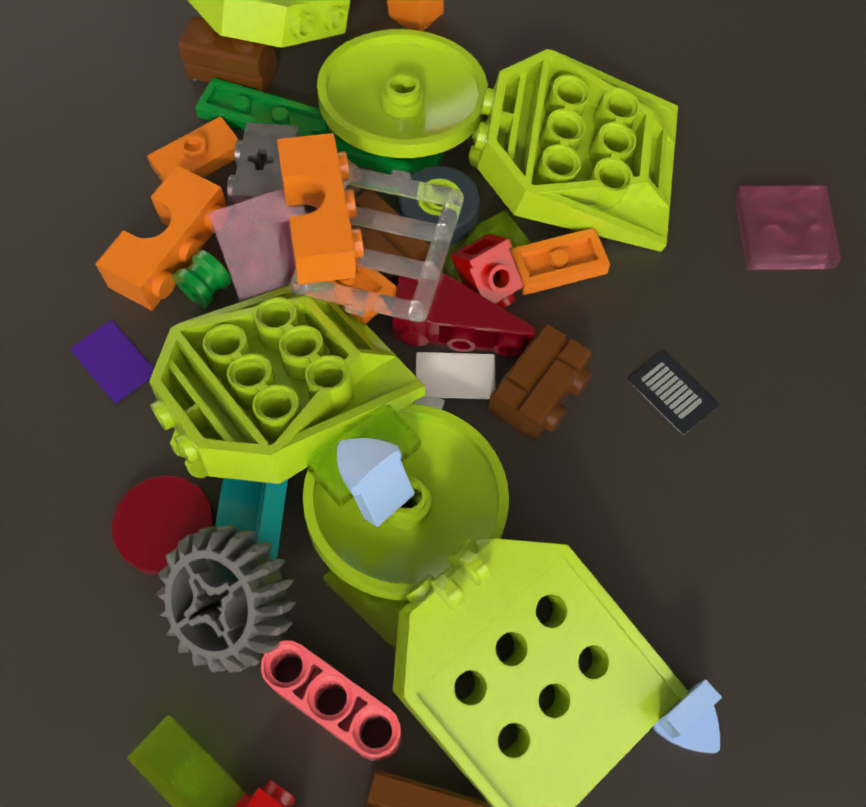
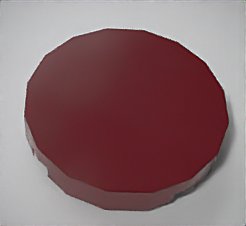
[111,475,215,576]

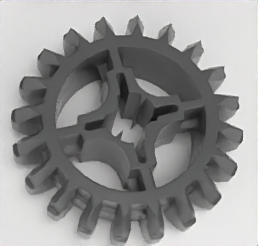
[155,525,296,673]

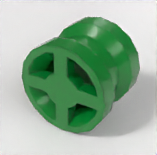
[173,250,232,308]

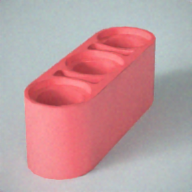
[261,641,402,761]

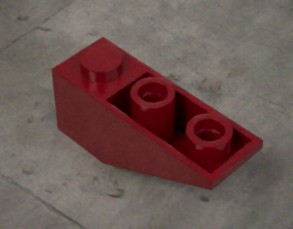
[392,269,535,357]

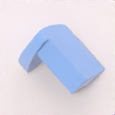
[337,438,415,527]
[653,680,722,753]

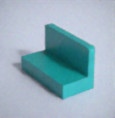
[215,478,288,560]

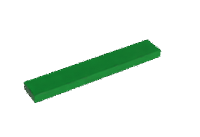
[195,77,444,180]

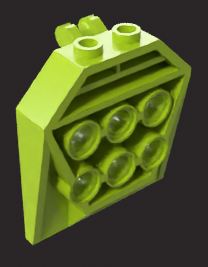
[188,0,350,48]
[468,49,678,252]
[149,282,426,484]
[393,538,689,807]

